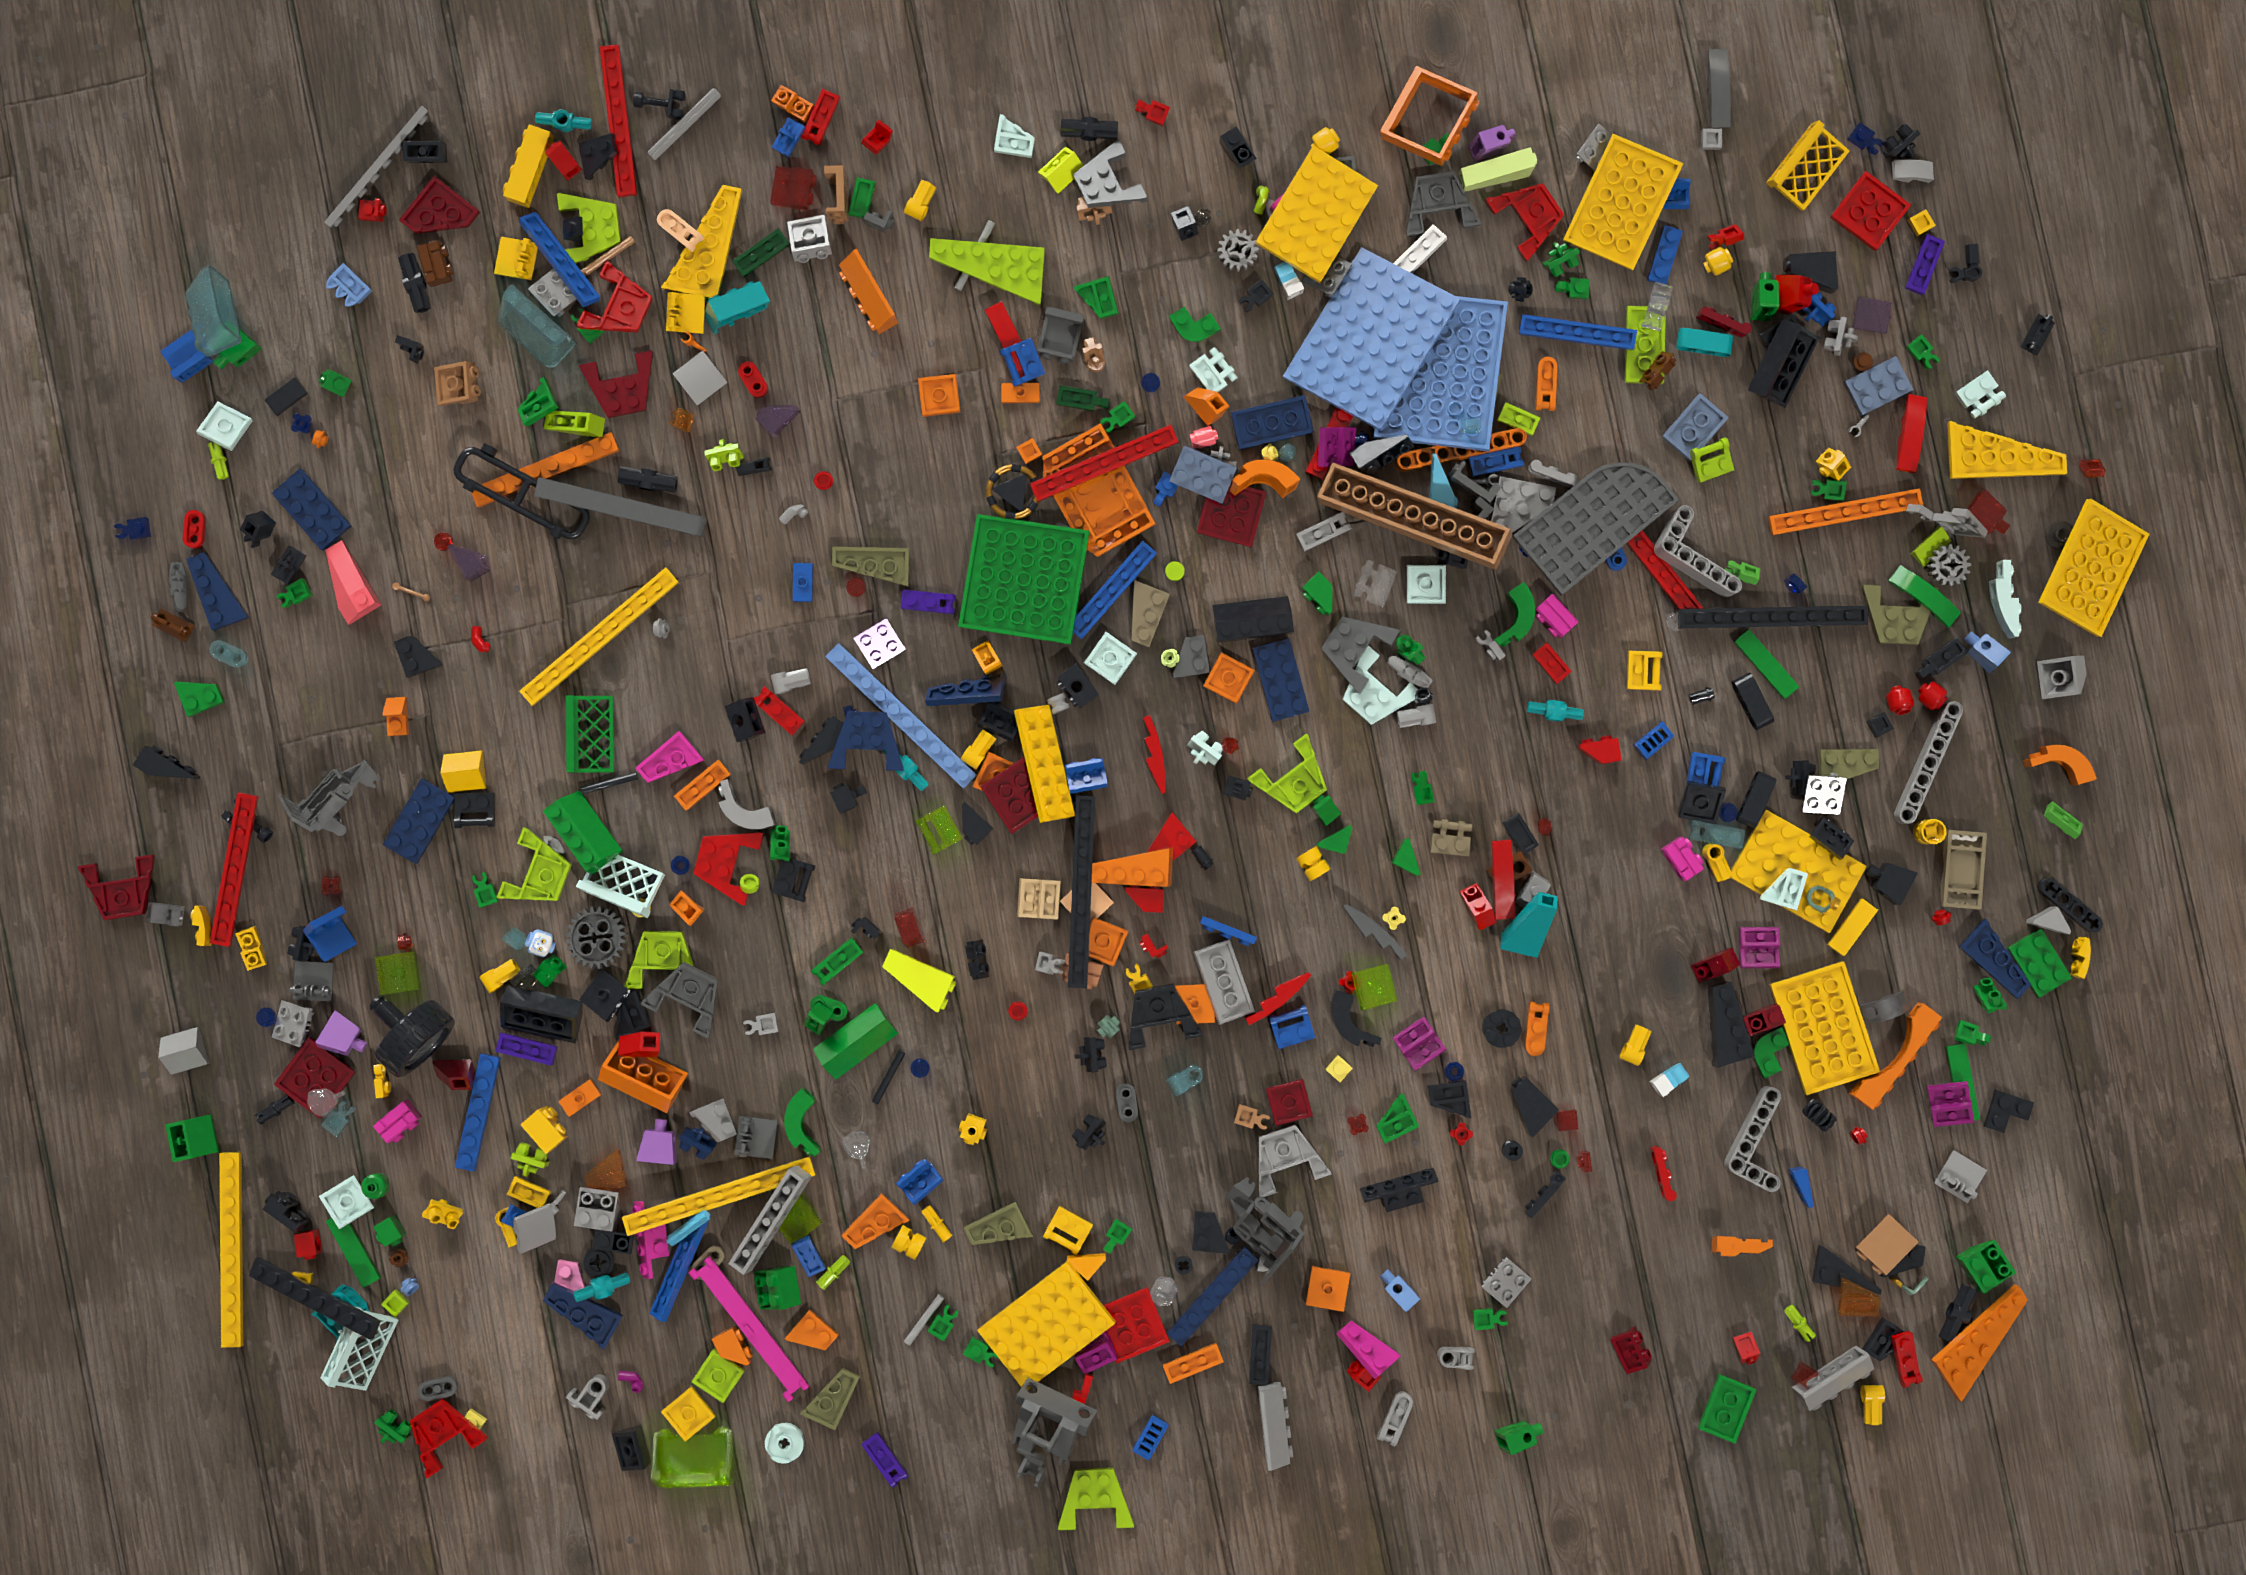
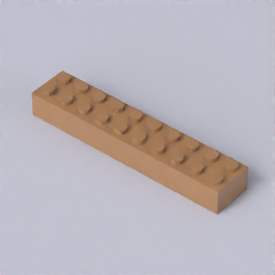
[1317,463,1512,570]

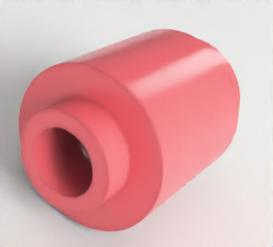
[1189,426,1219,449]

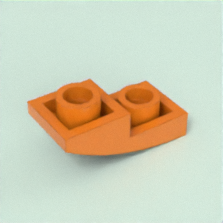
[771,85,814,123]

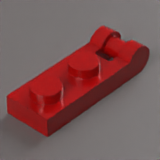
[802,89,841,146]
[754,686,805,736]
[1650,1146,1677,1201]
[1891,1331,1923,1388]

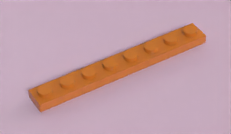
[471,432,620,508]
[1768,488,1923,536]

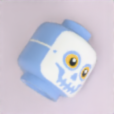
[525,929,556,957]

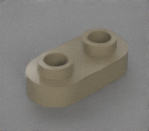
[691,1245,725,1280]

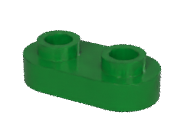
[810,995,848,1021]

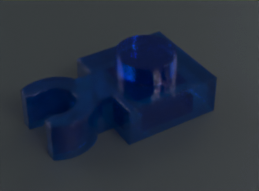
[1847,122,1883,155]
[114,517,151,540]

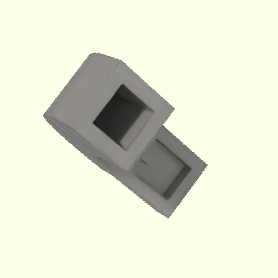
[718,779,777,829]

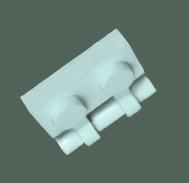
[1189,347,1238,392]
[1954,370,2006,419]

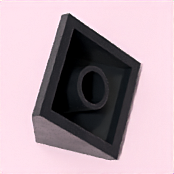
[611,1425,651,1471]

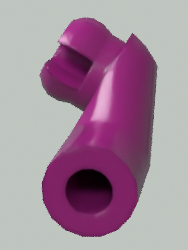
[618,1371,644,1393]

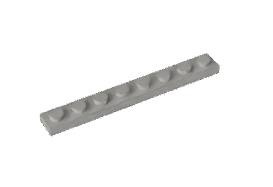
[324,106,429,228]

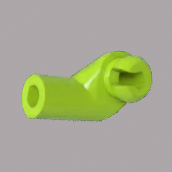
[1254,185,1270,215]

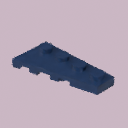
[186,552,250,631]
[1959,919,2031,999]
[543,1282,623,1350]

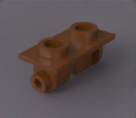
[1639,351,1676,391]
[151,609,195,643]

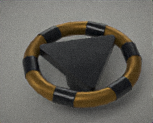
[986,464,1039,520]

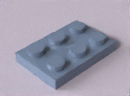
[1843,356,1913,416]
[1661,393,1729,462]
[1169,445,1237,503]

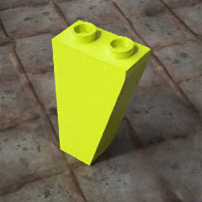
[882,949,956,1012]

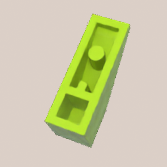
[544,411,605,437]

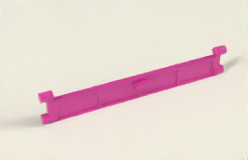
[688,1256,809,1402]

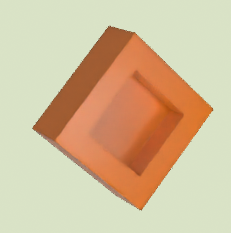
[1016,438,1042,465]

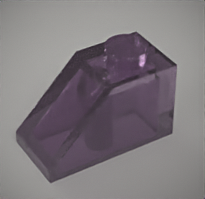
[755,405,801,438]
[447,545,491,582]

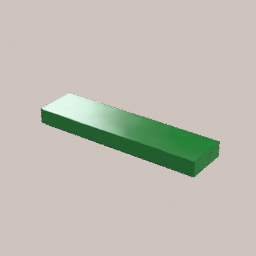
[1734,629,1800,700]
[1945,1043,1980,1120]
[326,1217,382,1288]

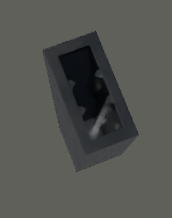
[1783,251,1839,294]
[1510,1076,1559,1138]

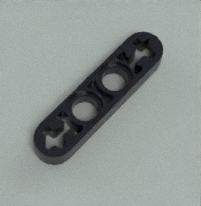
[2037,878,2103,932]

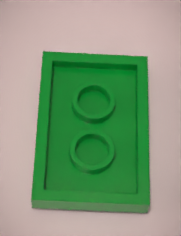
[2006,928,2072,998]
[1698,1374,1757,1444]

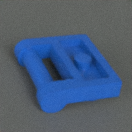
[999,338,1045,387]
[1686,752,1726,786]
[1268,1005,1315,1049]

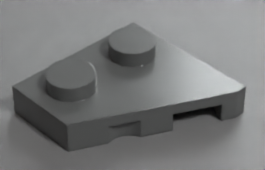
[1173,635,1210,679]

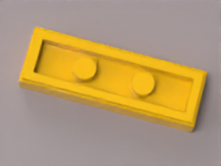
[1827,899,1878,956]

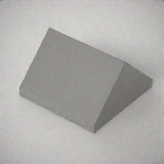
[158,1027,209,1075]

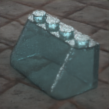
[185,265,242,357]
[497,284,577,367]

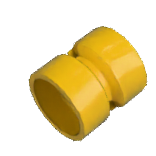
[1913,819,1946,844]
[1296,846,1331,881]
[891,1225,927,1260]

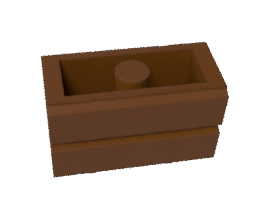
[417,241,454,287]

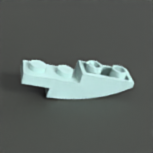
[1989,560,2021,638]

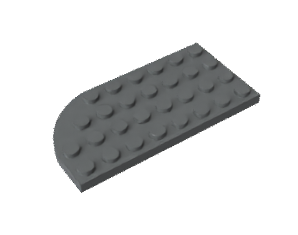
[1512,462,1679,596]

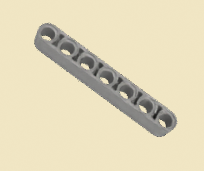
[1894,701,1963,824]

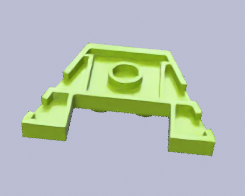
[557,193,621,264]
[1247,733,1327,813]
[497,827,572,901]
[625,931,695,989]
[1058,1468,1134,1530]

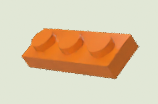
[674,759,732,811]
[1163,1343,1224,1384]

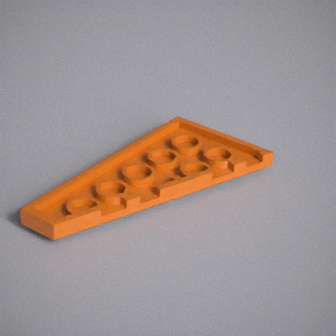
[1931,1284,2028,1402]

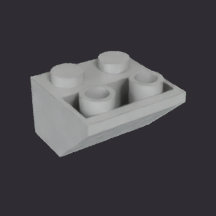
[574,1187,620,1232]

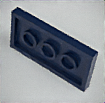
[1231,395,1314,450]
[272,468,352,551]
[1252,638,1310,722]
[383,778,455,864]

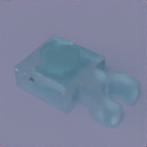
[321,1101,355,1137]

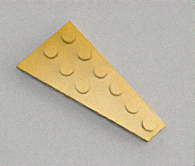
[661,185,742,299]
[1947,421,2067,479]

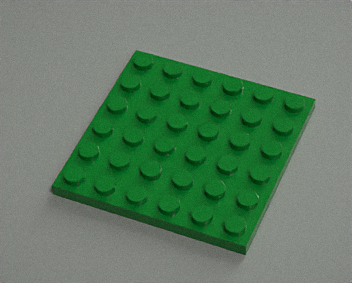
[958,514,1090,645]

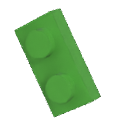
[2044,801,2083,839]

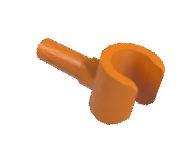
[681,332,707,353]

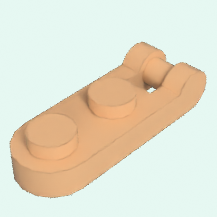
[657,209,704,252]

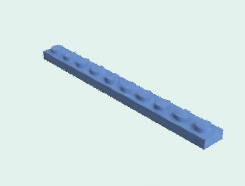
[825,643,977,789]

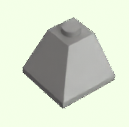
[2037,656,2087,699]

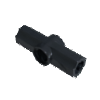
[1060,117,1118,141]
[398,253,431,313]
[617,466,678,493]
[1939,1283,1979,1342]

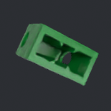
[1750,272,1779,321]
[213,321,262,369]
[1494,1421,1544,1455]

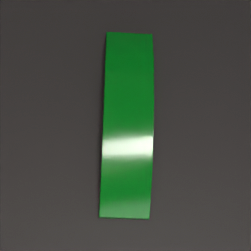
[1888,565,1961,628]

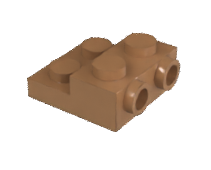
[434,361,481,406]

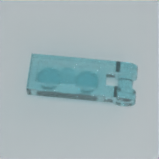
[1689,820,1746,849]

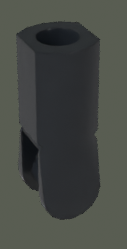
[736,458,772,476]

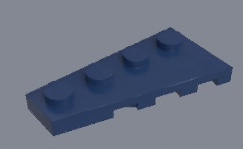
[925,671,1006,706]

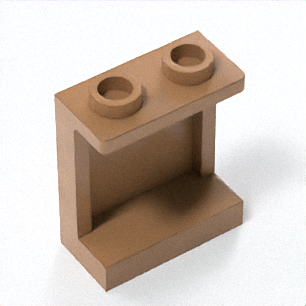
[824,165,849,224]
[1855,1214,1919,1276]

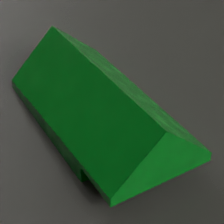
[813,1003,898,1080]

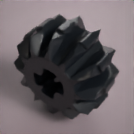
[1802,1099,1837,1132]

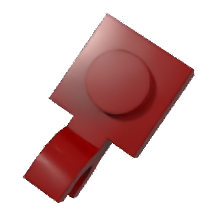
[1135,99,1170,127]
[1708,224,1744,251]

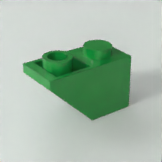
[1301,571,1332,616]
[1311,795,1341,826]

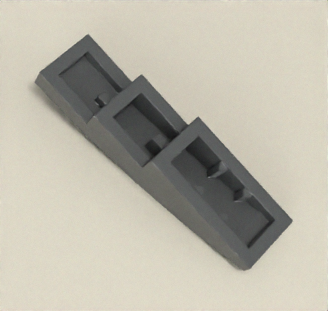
[1707,49,1731,128]
[1342,904,1407,960]

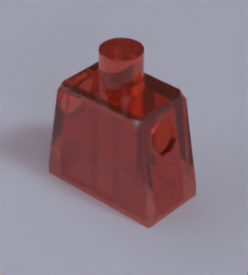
[1967,489,2010,535]
[894,907,926,948]

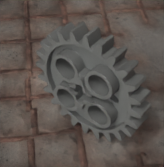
[565,907,628,969]

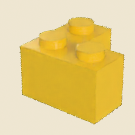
[521,1106,568,1154]

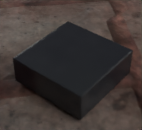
[1866,712,1894,738]

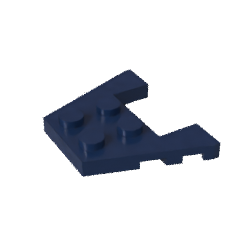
[828,711,904,771]

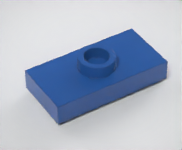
[793,563,813,602]
[791,1235,826,1277]

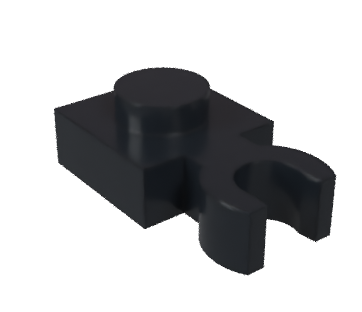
[1239,279,1274,313]

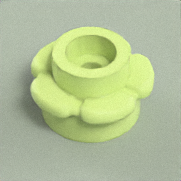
[1161,649,1180,668]

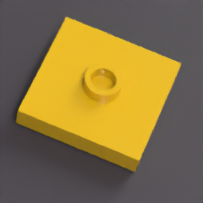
[661,1386,716,1442]

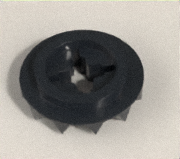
[583,1248,615,1278]

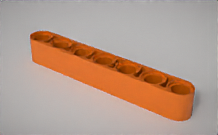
[1395,428,1527,472]

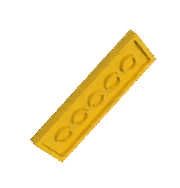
[1014,705,1075,823]

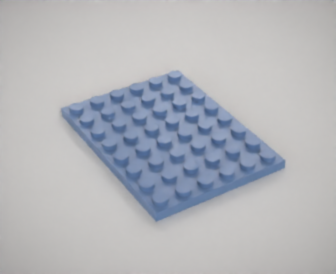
[1283,247,1461,431]
[1374,296,1508,451]

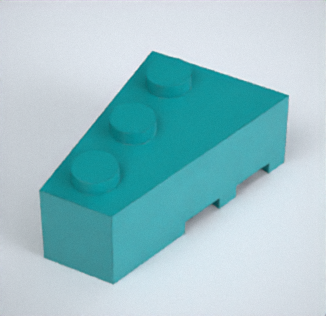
[704,281,770,335]

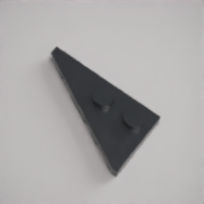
[1812,1245,1882,1295]

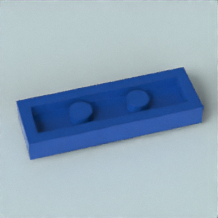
[1647,225,1683,286]
[1200,916,1257,946]

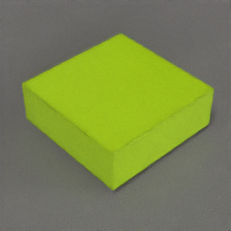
[381,1289,410,1317]

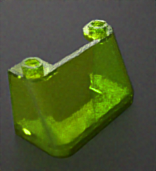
[651,1427,734,1488]

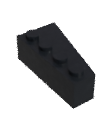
[1708,981,1755,1068]

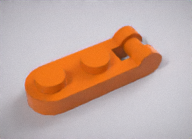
[1535,357,1557,411]
[1525,1001,1550,1056]

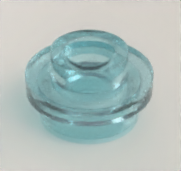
[1278,443,1296,461]

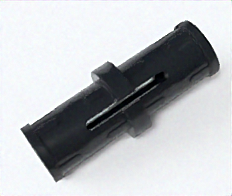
[254,1094,295,1125]

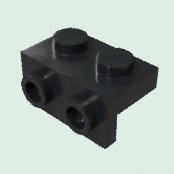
[978,702,1018,742]

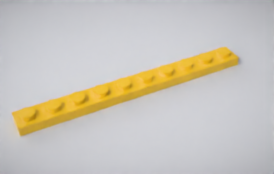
[520,567,679,706]
[219,1152,243,1348]
[622,1156,815,1236]

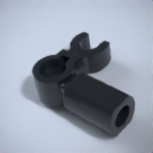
[1949,244,1982,283]

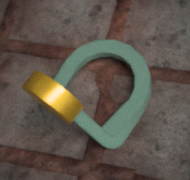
[1806,886,1841,913]
[1891,1276,1929,1295]

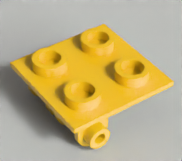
[494,237,538,281]
[666,292,705,334]

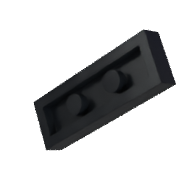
[1249,1324,1272,1385]

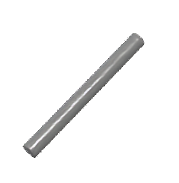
[954,220,995,291]

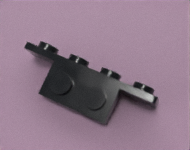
[1360,1168,1438,1212]

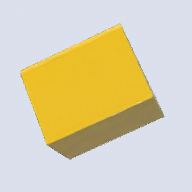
[440,751,487,793]

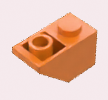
[1184,387,1229,426]
[712,1325,753,1365]

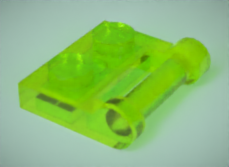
[915,805,963,855]

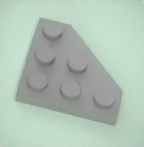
[1490,476,1556,533]

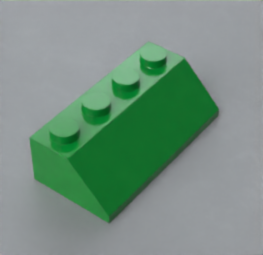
[543,791,623,874]

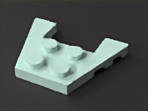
[1342,646,1418,725]

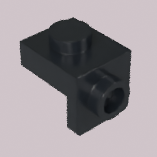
[563,216,583,242]

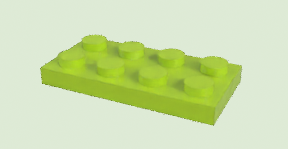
[1624,306,1666,384]

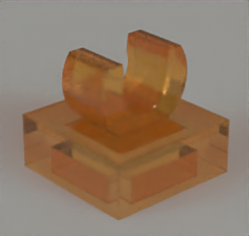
[669,408,694,432]

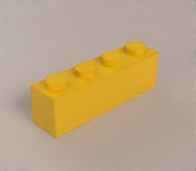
[503,124,555,208]

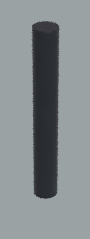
[580,772,638,795]
[872,1050,906,1104]

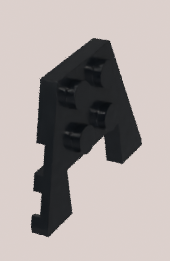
[1128,983,1203,1050]

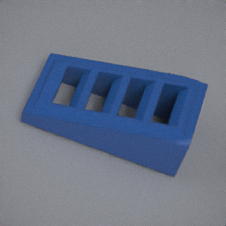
[1632,721,1674,760]
[1788,1167,1814,1208]
[1132,1414,1169,1461]

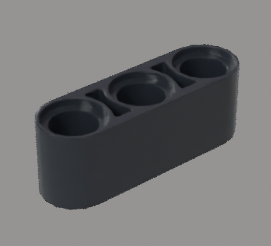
[1731,673,1775,731]
[1736,771,1777,829]

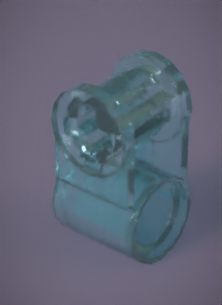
[1165,1065,1203,1097]

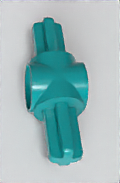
[535,110,592,132]
[1527,700,1584,722]
[883,750,929,791]
[573,1273,630,1302]

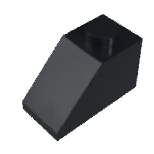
[962,802,994,845]

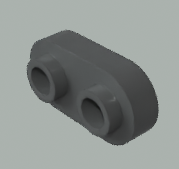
[1116,1083,1138,1122]
[418,1376,458,1401]

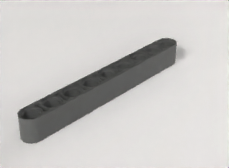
[534,477,707,537]

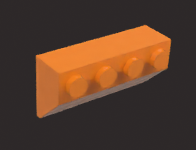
[839,249,898,334]
[598,1041,688,1113]

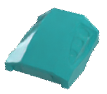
[311,1284,370,1340]

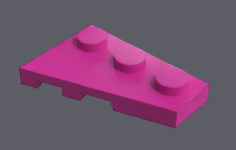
[635,731,705,783]
[1336,1321,1401,1379]

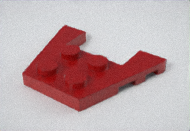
[1485,183,1564,262]
[577,261,653,333]
[693,833,764,906]
[410,1399,488,1478]

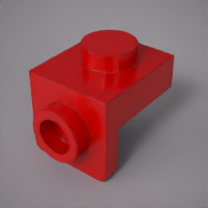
[861,120,893,155]
[1139,933,1168,959]

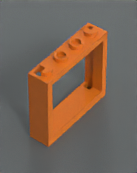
[1380,66,1479,166]

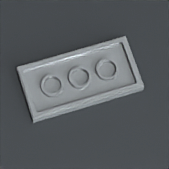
[1193,939,1255,1025]

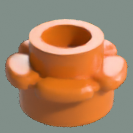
[312,430,329,449]

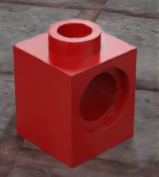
[294,1229,322,1260]

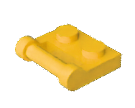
[1627,651,1663,691]
[1043,1206,1093,1256]

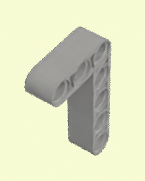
[1654,505,1742,598]
[1724,1086,1781,1192]

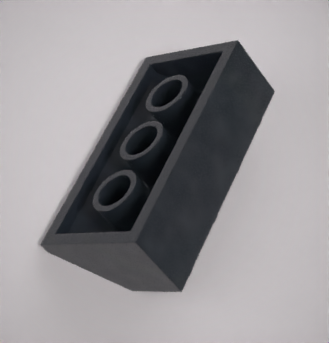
[1748,319,1820,408]
[1212,596,1294,643]
[500,985,583,1044]

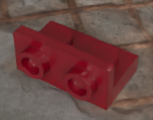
[1610,1326,1652,1374]

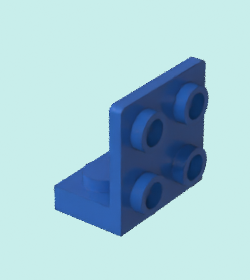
[161,330,214,383]
[303,906,357,962]

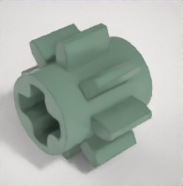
[1097,1015,1120,1039]

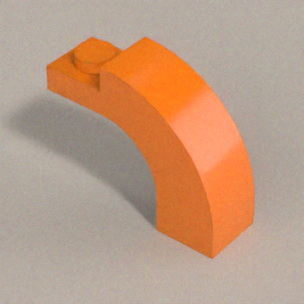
[1230,460,1300,498]
[2023,745,2097,786]

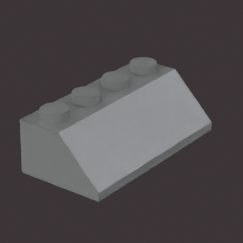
[1791,1346,1874,1411]
[1257,1382,1293,1471]

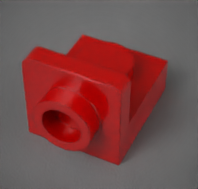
[358,198,387,222]
[1732,1332,1761,1365]
[1346,1359,1381,1392]

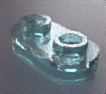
[209,640,248,668]

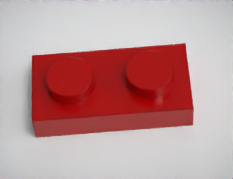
[1531,643,1572,684]

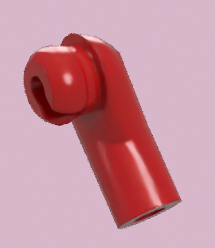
[471,626,491,652]

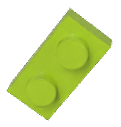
[1497,402,1540,436]

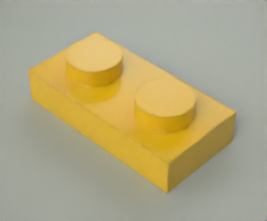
[507,1176,551,1208]

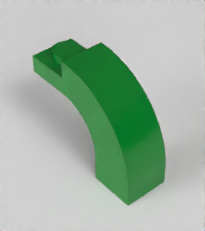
[1493,582,1535,648]
[784,1087,822,1157]

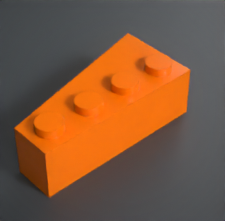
[1092,847,1173,887]

